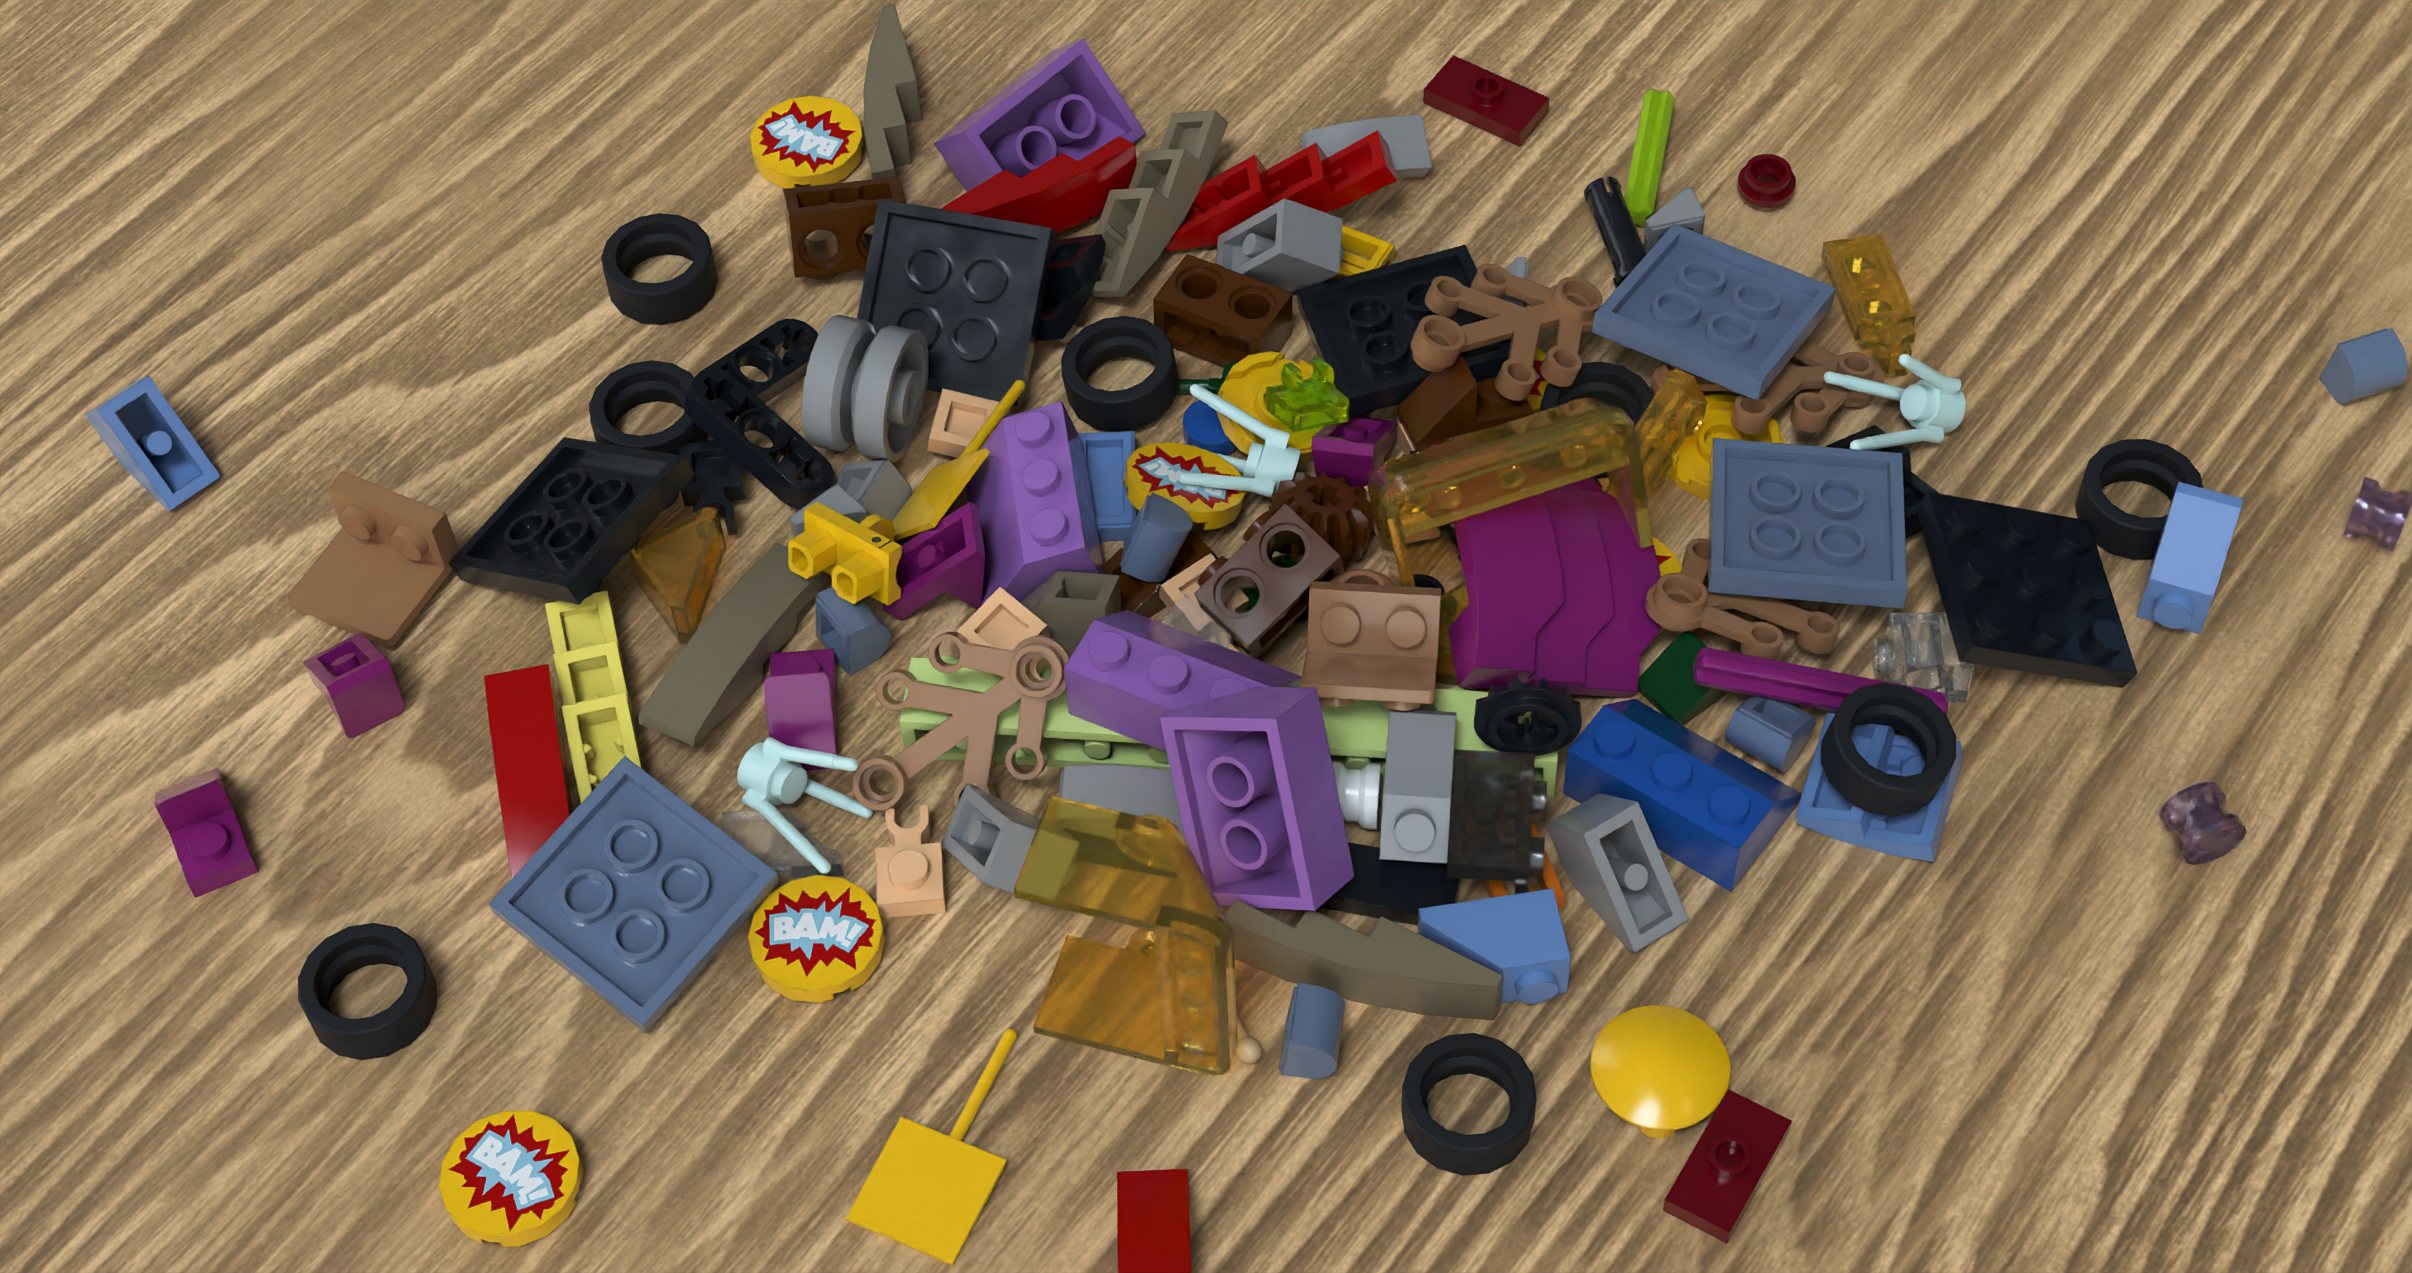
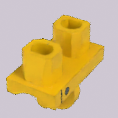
[788,502,902,606]

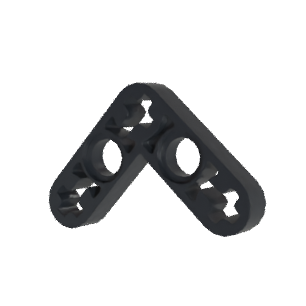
[684,319,834,510]

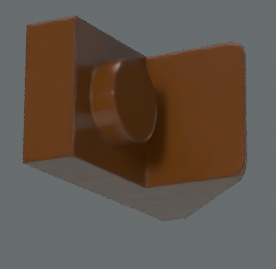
[1397,353,1534,453]

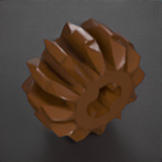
[1268,470,1374,568]

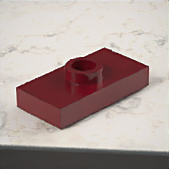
[1423,55,1550,146]
[1663,1089,1792,1243]

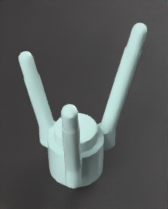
[1823,354,1966,451]
[1163,384,1301,498]
[737,737,873,874]

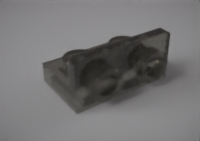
[1447,749,1547,894]

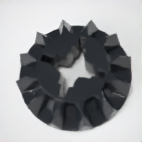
[1474,677,1582,756]

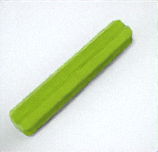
[1624,89,1675,227]

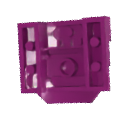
[1417,445,1663,698]

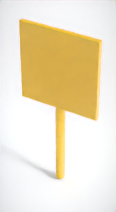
[892,380,1025,541]
[845,1029,1017,1266]

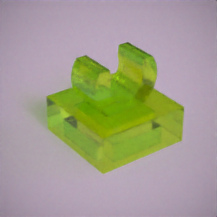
[1266,357,1349,432]

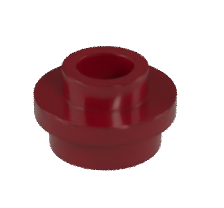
[1737,154,1796,208]

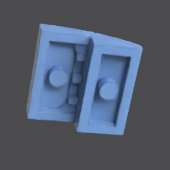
[1795,712,1964,862]

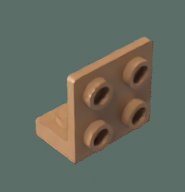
[288,471,459,647]
[1300,581,1441,711]

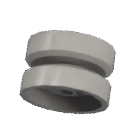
[801,315,928,463]

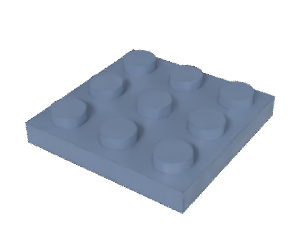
[1592,223,1836,401]
[1708,438,1907,609]
[489,756,779,1033]

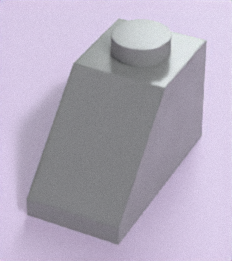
[1216,198,1344,291]
[1379,709,1456,864]
[941,784,1080,908]
[1546,793,1689,953]

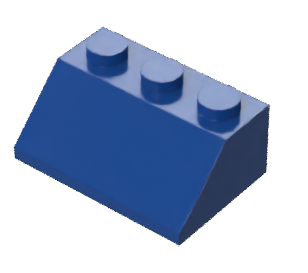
[1563,699,1802,892]

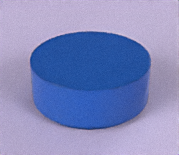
[1183,400,1237,455]

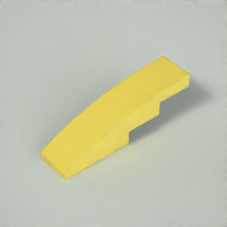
[545,590,644,803]

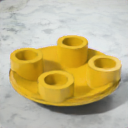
[1589,1005,1731,1139]

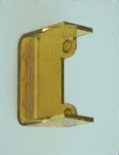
[1368,398,1653,587]
[1013,795,1238,1076]

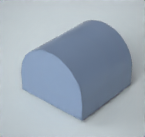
[2319,328,2408,403]
[1119,492,1193,582]
[816,587,891,676]
[1725,696,1817,773]
[1279,982,1345,1079]

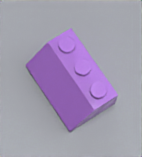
[934,38,1146,192]
[966,401,1104,605]
[1064,610,1302,752]
[1159,687,1354,911]

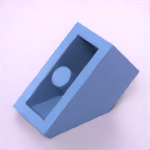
[84,375,221,511]
[2137,482,2243,634]
[1417,888,1571,1004]

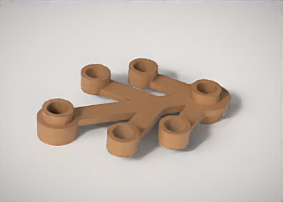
[1410,263,1603,401]
[1650,340,1885,434]
[1645,538,1840,660]
[852,632,1070,811]

